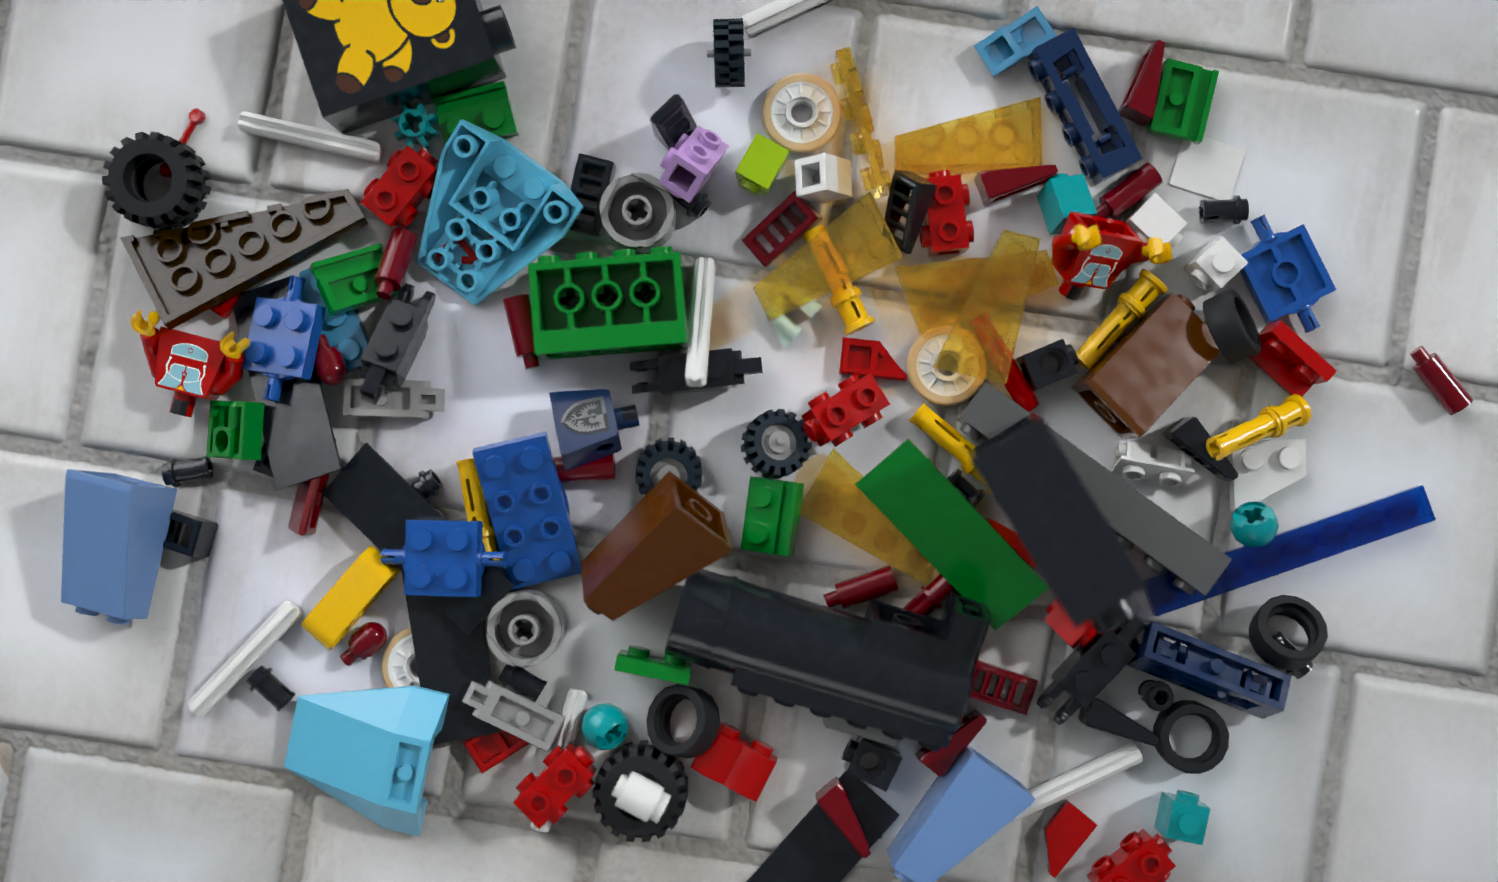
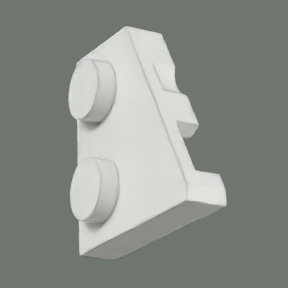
[1228,439,1307,512]

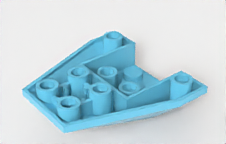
[416,119,583,306]
[284,685,450,837]

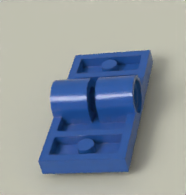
[472,431,582,590]

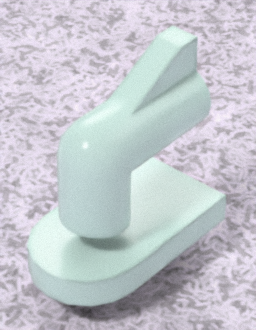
[766,281,823,347]

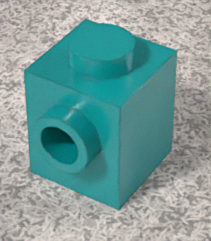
[1037,173,1097,235]
[1154,790,1211,845]

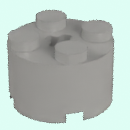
[599,173,676,254]
[486,589,567,667]

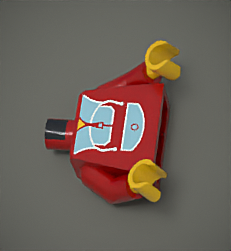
[1051,211,1173,300]
[130,310,251,418]

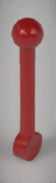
[159,108,205,177]

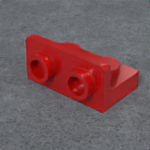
[1249,320,1337,397]

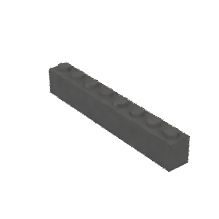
[957,382,1232,597]

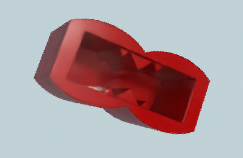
[690,722,777,802]

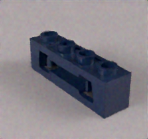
[1028,27,1143,186]
[1127,622,1291,719]

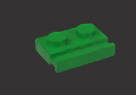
[1147,58,1219,145]
[433,81,519,146]
[309,243,401,316]
[740,476,804,557]
[614,645,693,685]

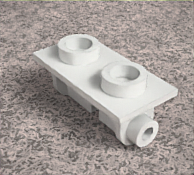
[1111,440,1195,488]

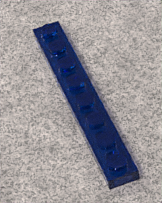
[1144,485,1436,616]

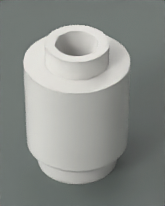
[611,771,671,823]

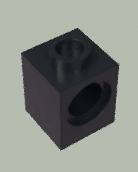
[1016,339,1078,391]
[841,736,903,792]

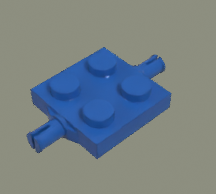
[1240,214,1336,333]
[241,276,326,402]
[381,520,508,597]

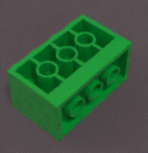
[528,246,689,360]

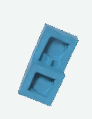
[974,6,1056,77]

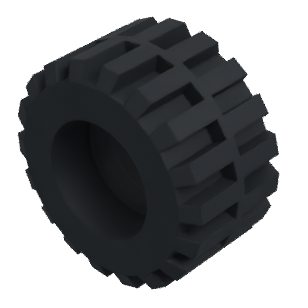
[102,132,211,230]
[592,740,688,843]

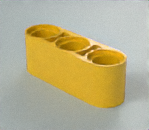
[301,546,400,650]

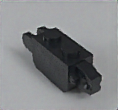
[360,283,436,404]
[629,348,763,395]
[1036,615,1146,725]

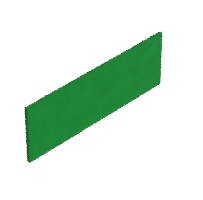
[855,438,1049,631]

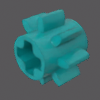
[392,103,440,150]

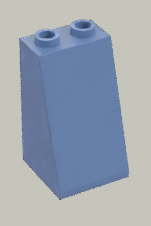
[61,469,178,625]
[887,745,1036,882]

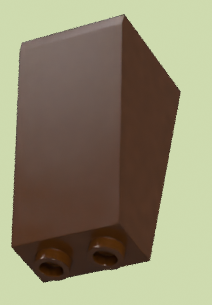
[1071,292,1220,440]
[581,471,733,621]

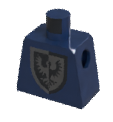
[549,389,640,471]

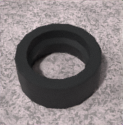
[1203,289,1262,364]
[1248,595,1328,671]
[646,684,720,758]
[1153,700,1229,774]

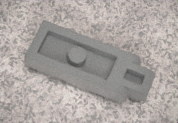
[343,378,445,418]
[462,680,566,752]

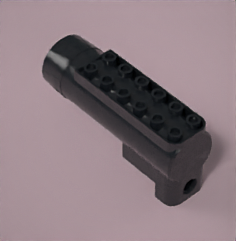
[664,569,992,751]

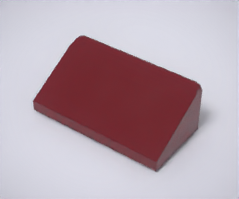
[288,474,329,536]

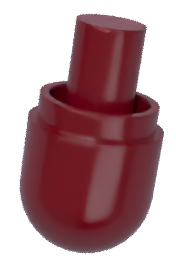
[314,334,348,386]
[340,622,387,666]

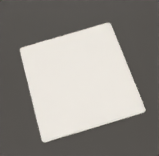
[1169,136,1246,200]

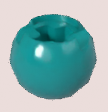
[1229,501,1279,548]
[581,703,628,750]

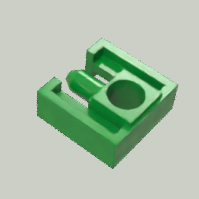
[206,400,264,461]

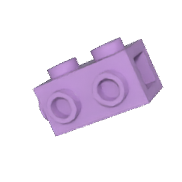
[658,126,729,203]

